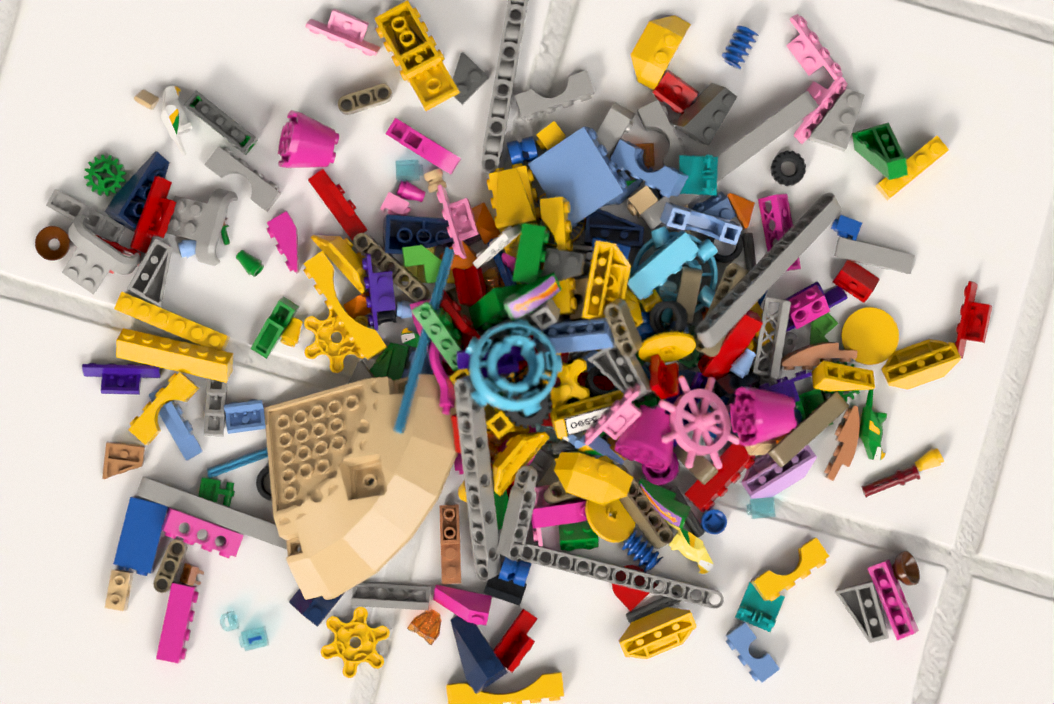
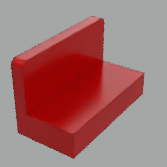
[833,260,880,303]
[452,265,487,307]

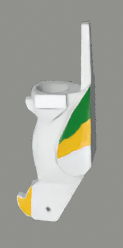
[161,86,192,156]

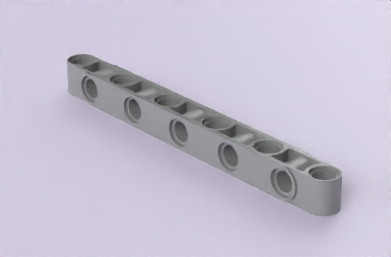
[481,0,528,174]
[455,375,501,581]

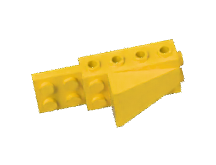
[374,0,460,111]
[487,163,545,285]

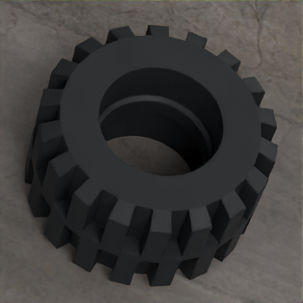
[503,375,552,428]

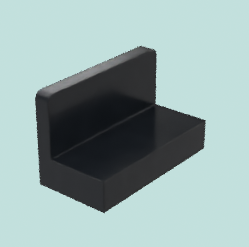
[715,368,760,398]
[483,574,527,606]

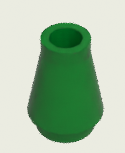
[236,250,264,277]

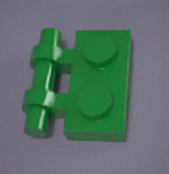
[198,477,235,507]

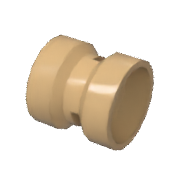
[424,169,447,193]

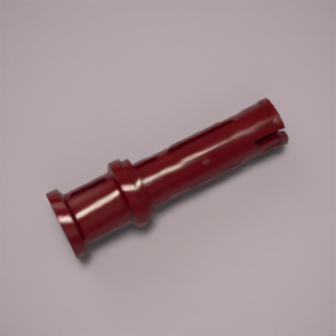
[861,463,921,498]

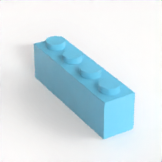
[627,230,699,300]

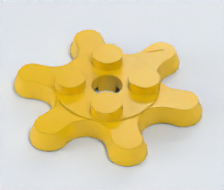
[304,303,368,373]
[524,353,590,408]
[321,607,390,678]

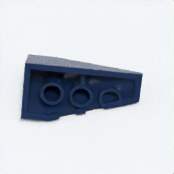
[105,151,170,232]
[383,215,454,254]
[289,588,345,627]
[450,616,508,694]

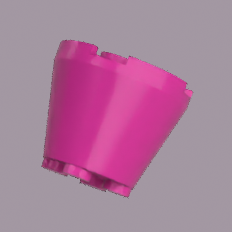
[278,110,339,168]
[730,387,797,446]
[615,405,674,470]

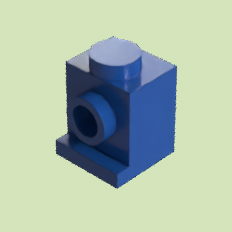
[831,215,862,241]

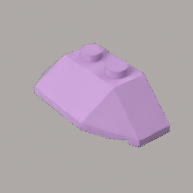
[741,445,817,498]

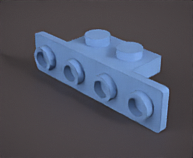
[149,386,203,460]

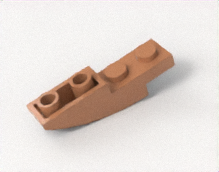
[780,342,857,370]
[824,405,860,481]
[440,505,461,584]

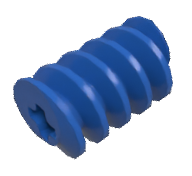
[721,26,759,70]
[622,530,664,572]

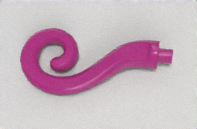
[429,341,462,415]

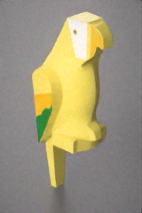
[664,519,714,574]

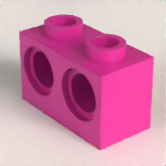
[788,285,830,329]

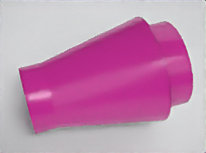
[396,180,426,202]

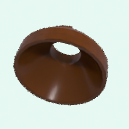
[35,226,70,261]
[892,551,920,586]

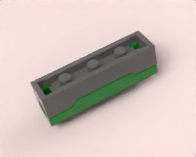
[184,90,258,155]

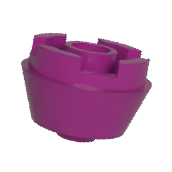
[642,452,680,485]

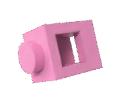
[380,192,411,216]

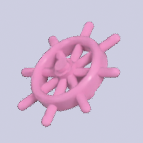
[659,376,740,469]

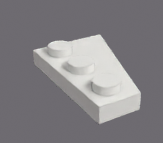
[473,225,522,269]

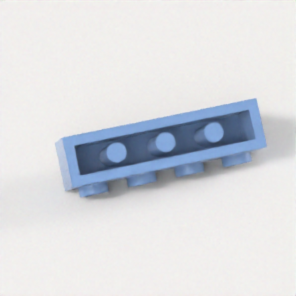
[533,318,615,354]

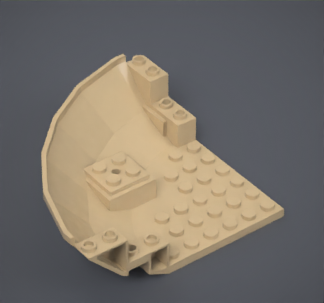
[264,374,458,600]

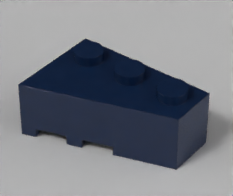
[584,209,644,248]

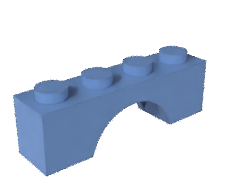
[610,139,688,198]
[660,202,742,245]

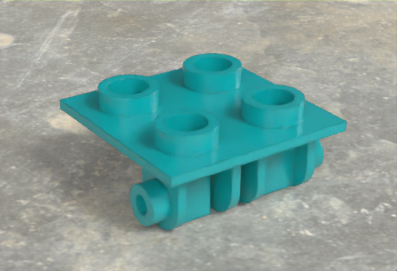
[679,155,718,195]
[735,582,785,632]

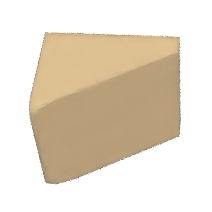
[134,90,159,111]

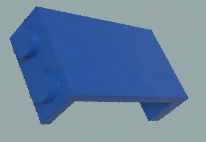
[113,497,169,576]

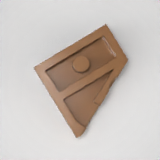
[102,442,146,479]

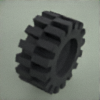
[770,150,806,186]

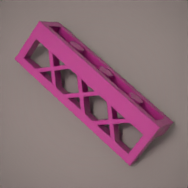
[758,194,801,271]

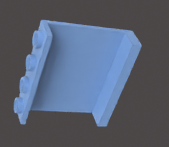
[528,127,628,229]

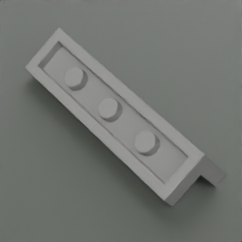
[752,297,791,378]
[351,582,430,611]

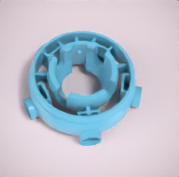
[629,226,718,323]
[465,319,562,416]

